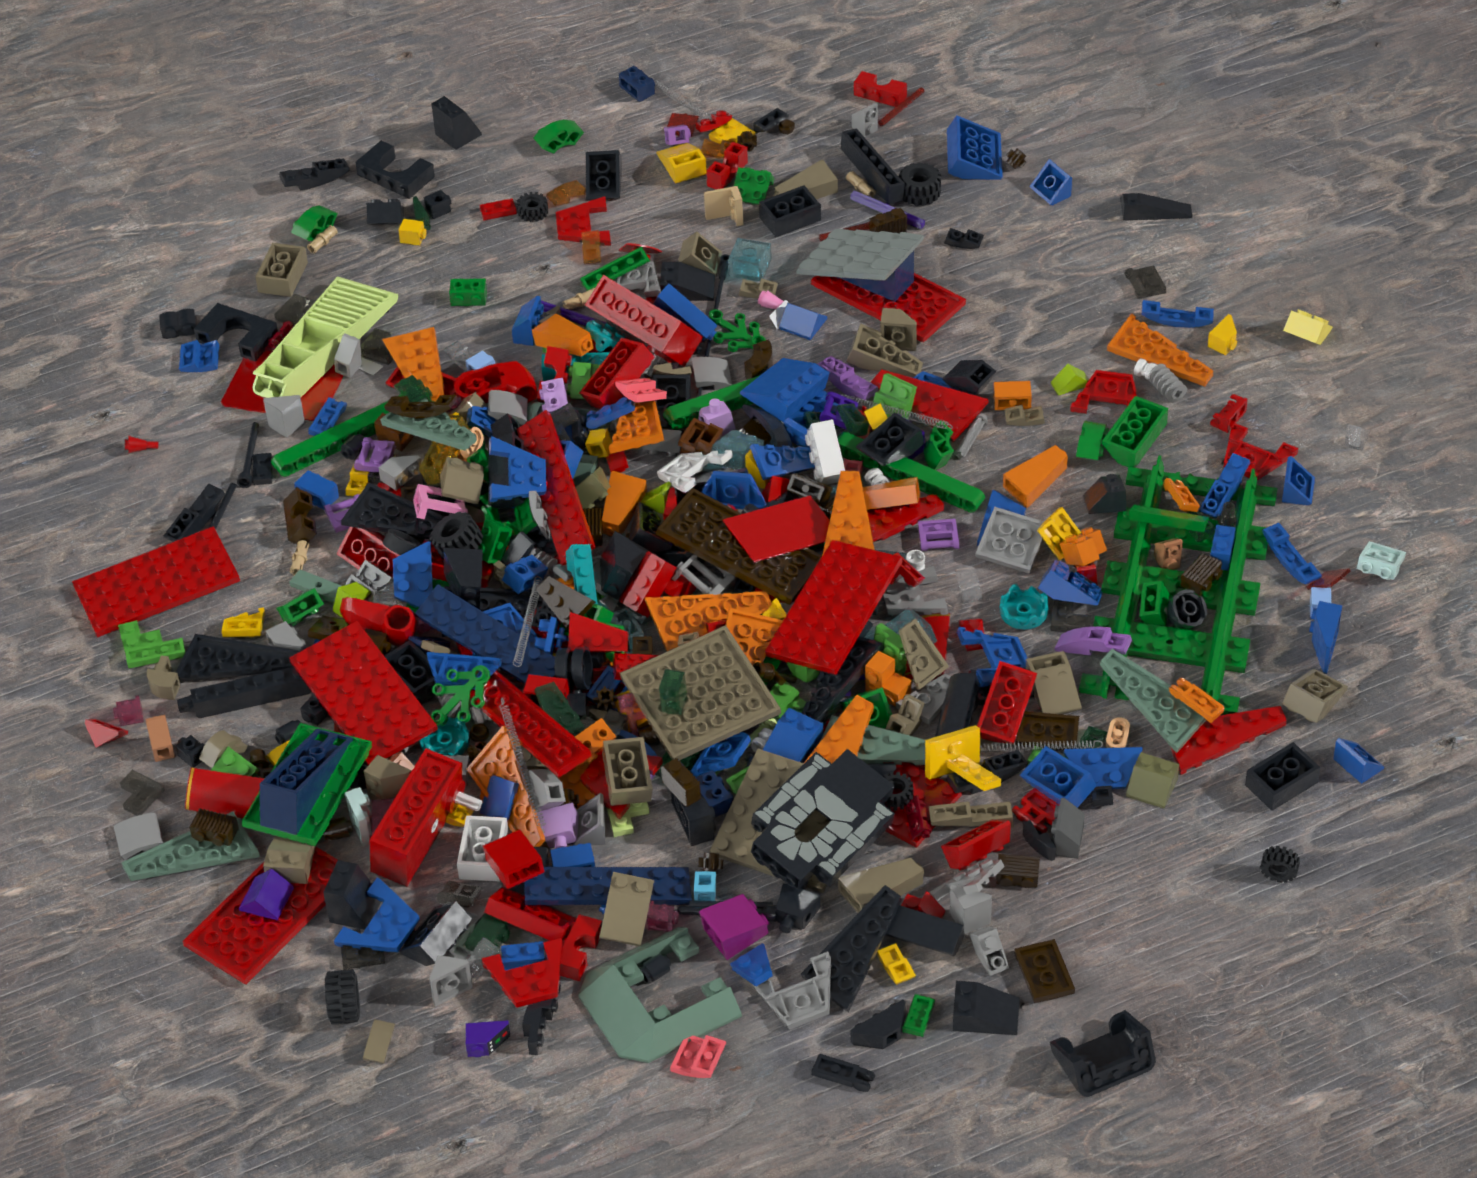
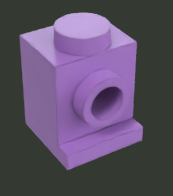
[664,125,691,145]

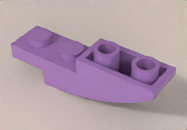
[817,356,878,401]
[1054,627,1132,656]

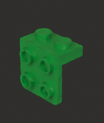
[734,167,774,205]

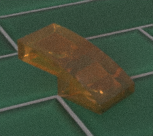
[701,138,731,159]
[546,180,586,206]
[581,230,601,264]

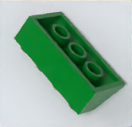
[1102,396,1168,468]

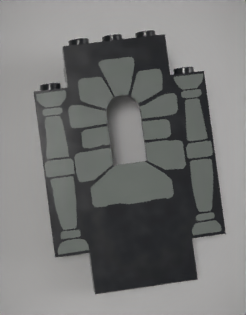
[751,749,895,890]

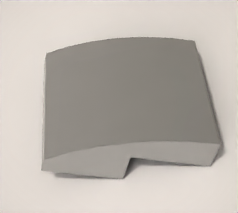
[691,357,732,390]
[488,390,528,425]
[529,491,550,539]
[345,560,393,603]
[113,813,163,860]

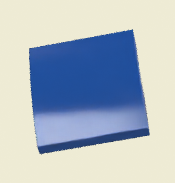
[179,340,220,373]
[480,775,519,821]

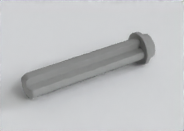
[955,413,988,459]

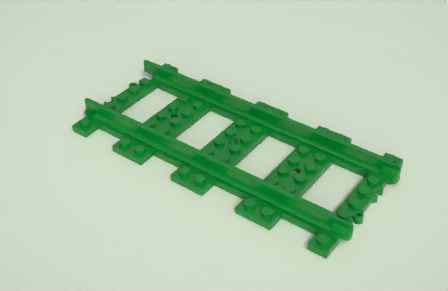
[1079,455,1278,715]

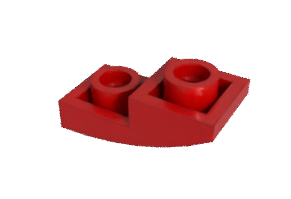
[696,110,732,132]
[606,451,629,473]

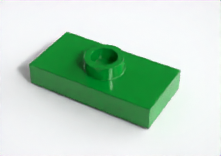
[902,994,935,1037]

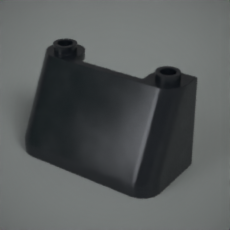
[1050,1010,1156,1097]

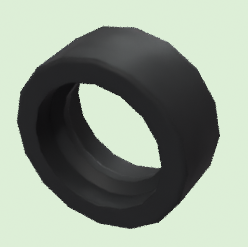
[383,529,421,555]

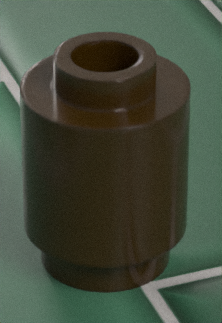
[324,817,353,841]

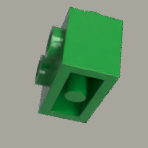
[449,278,487,306]
[478,519,513,564]
[1139,581,1169,626]
[276,588,324,625]

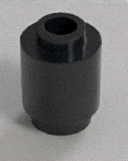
[341,434,365,460]
[274,720,301,745]
[639,953,671,983]

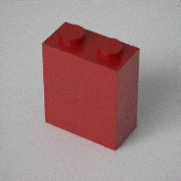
[483,829,544,889]

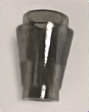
[1218,502,1237,527]

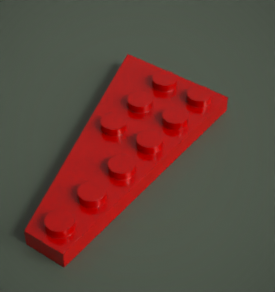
[870,369,989,442]
[867,494,944,542]
[1170,706,1287,775]

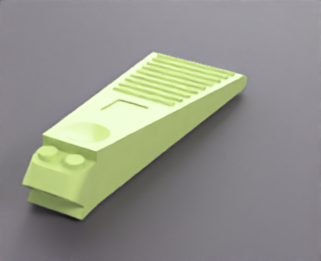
[253,277,398,398]

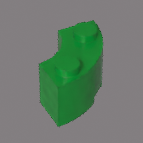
[533,119,584,154]
[291,205,338,241]
[923,421,954,470]
[1076,421,1109,460]

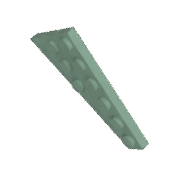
[380,391,477,451]
[1100,649,1206,753]
[820,716,925,765]
[121,812,260,881]

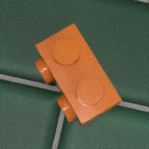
[993,381,1032,410]
[575,718,616,764]

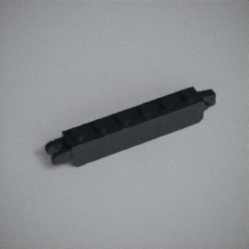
[177,667,312,718]

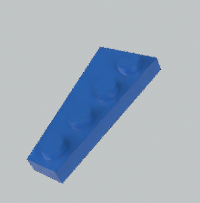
[750,444,815,480]

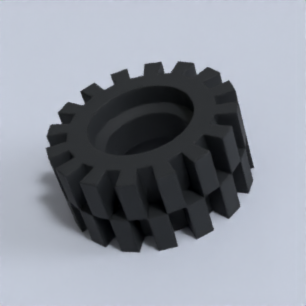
[517,192,548,222]
[883,772,913,811]
[1260,846,1300,883]

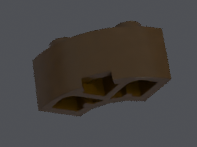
[744,339,773,380]

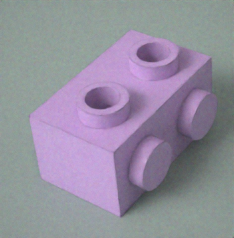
[539,378,570,419]

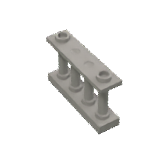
[672,555,738,595]

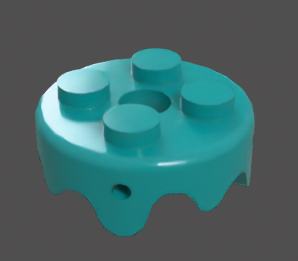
[584,319,627,352]
[1000,584,1048,630]
[420,716,470,756]

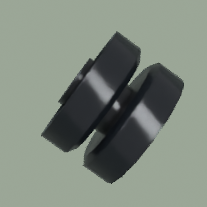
[555,647,593,691]

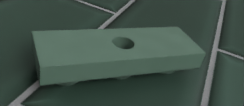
[289,569,341,603]

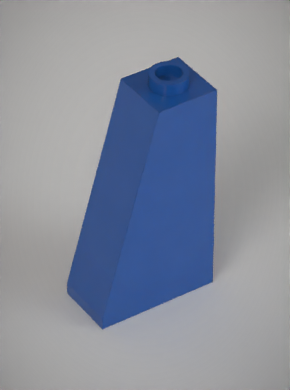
[653,284,718,343]

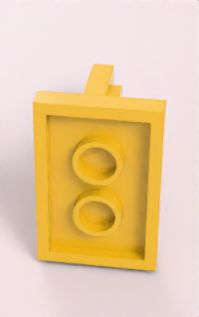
[925,725,1001,791]

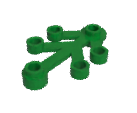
[708,309,766,352]
[430,665,490,727]

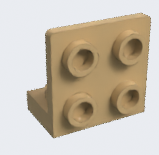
[704,186,744,226]

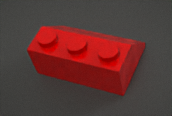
[619,551,677,618]
[941,819,1011,871]

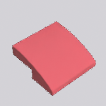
[615,378,667,402]
[670,1035,726,1078]

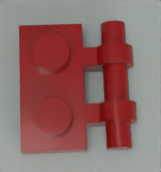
[1012,788,1060,834]

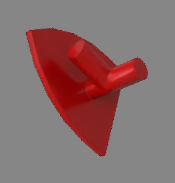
[619,243,662,260]

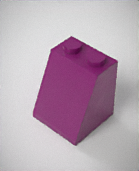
[699,894,769,960]

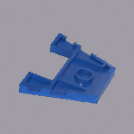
[489,437,546,502]
[472,603,537,656]
[956,627,1028,687]
[334,877,420,953]

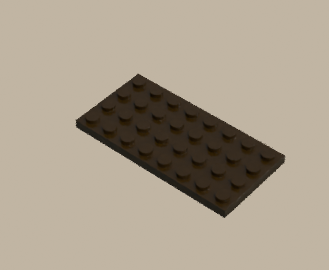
[656,488,822,605]

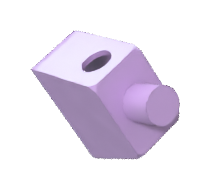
[698,399,736,436]
[537,803,579,849]

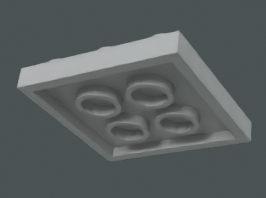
[975,507,1044,574]

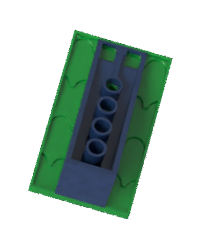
[242,723,372,846]

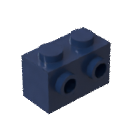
[618,66,655,102]
[695,770,734,817]

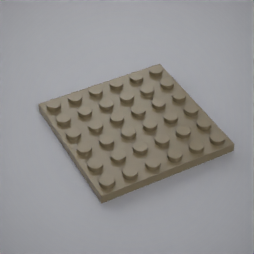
[620,625,781,760]
[709,749,831,893]

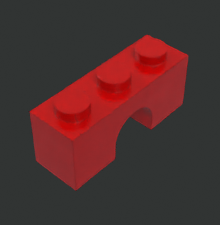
[853,71,907,108]
[706,142,748,190]
[537,346,572,403]
[560,914,602,981]

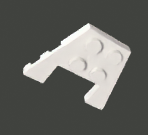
[657,450,733,493]

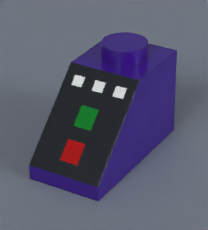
[466,1020,510,1057]

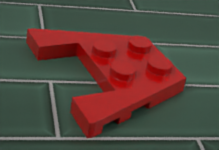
[556,197,611,246]
[1070,370,1137,414]
[1223,422,1298,481]
[580,751,663,819]
[481,938,563,1008]

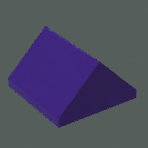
[239,869,294,920]

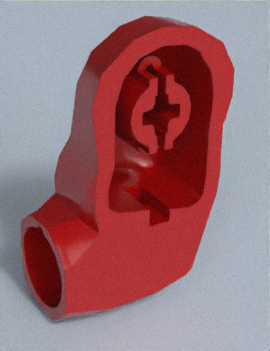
[454,361,538,403]
[340,597,418,647]

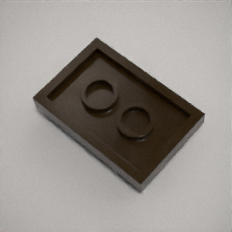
[1016,711,1080,750]
[1014,939,1075,1003]

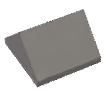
[264,395,305,438]
[573,793,605,845]
[950,885,992,934]
[429,955,473,1007]

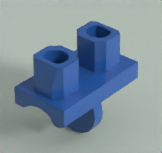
[535,617,569,655]

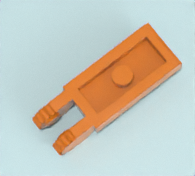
[1163,478,1200,512]
[1169,678,1225,723]

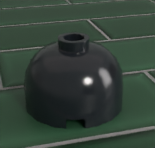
[1167,589,1207,630]

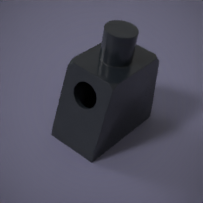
[776,883,821,933]

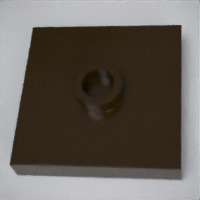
[308,615,349,640]

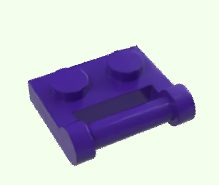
[819,392,858,431]

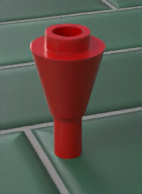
[125,435,159,454]

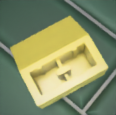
[1283,309,1333,345]

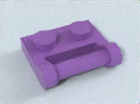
[354,437,396,472]
[324,494,360,533]
[918,519,959,551]

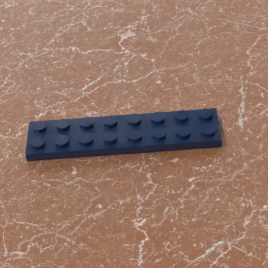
[415,584,556,685]
[524,867,692,905]

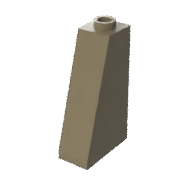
[773,160,838,199]
[838,858,924,913]

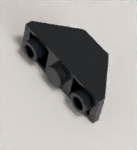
[850,999,906,1049]

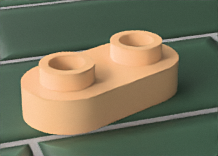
[460,427,484,459]
[1106,717,1130,748]

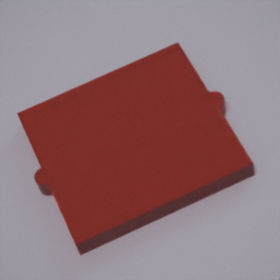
[667,113,699,137]
[1306,568,1351,590]

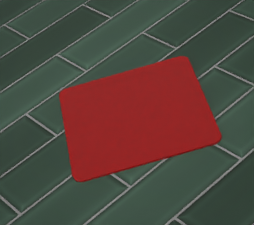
[221,350,344,421]

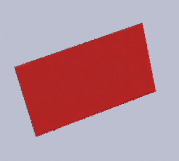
[723,495,830,562]

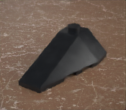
[1120,193,1193,221]
[628,502,673,553]

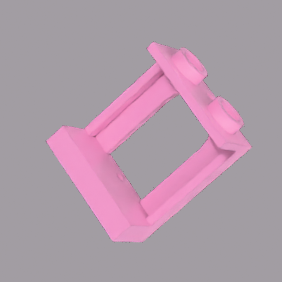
[413,484,468,519]

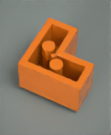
[1059,527,1107,566]
[865,651,911,707]

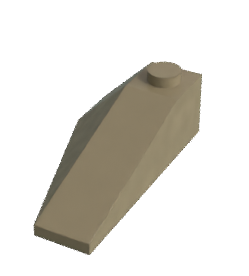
[846,324,923,377]

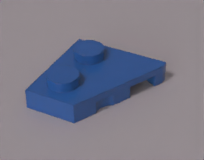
[466,406,498,438]
[730,943,773,987]

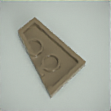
[898,618,949,690]

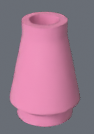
[758,291,784,310]

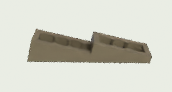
[929,801,1014,827]

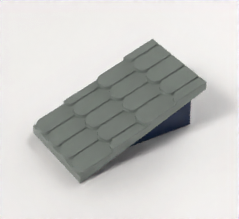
[796,229,923,302]

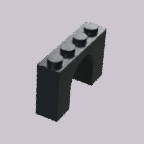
[355,140,435,199]
[194,303,278,362]

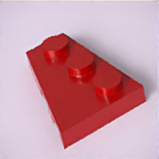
[568,612,629,652]

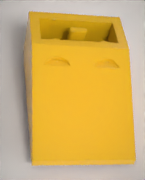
[656,143,706,184]

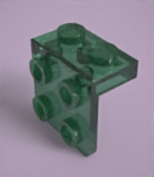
[394,375,435,402]

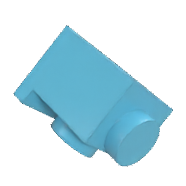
[694,871,716,901]

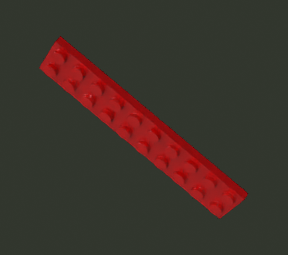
[517,410,596,566]
[470,671,592,777]

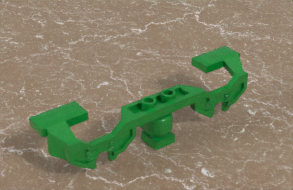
[466,425,537,535]

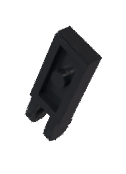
[811,1054,876,1092]

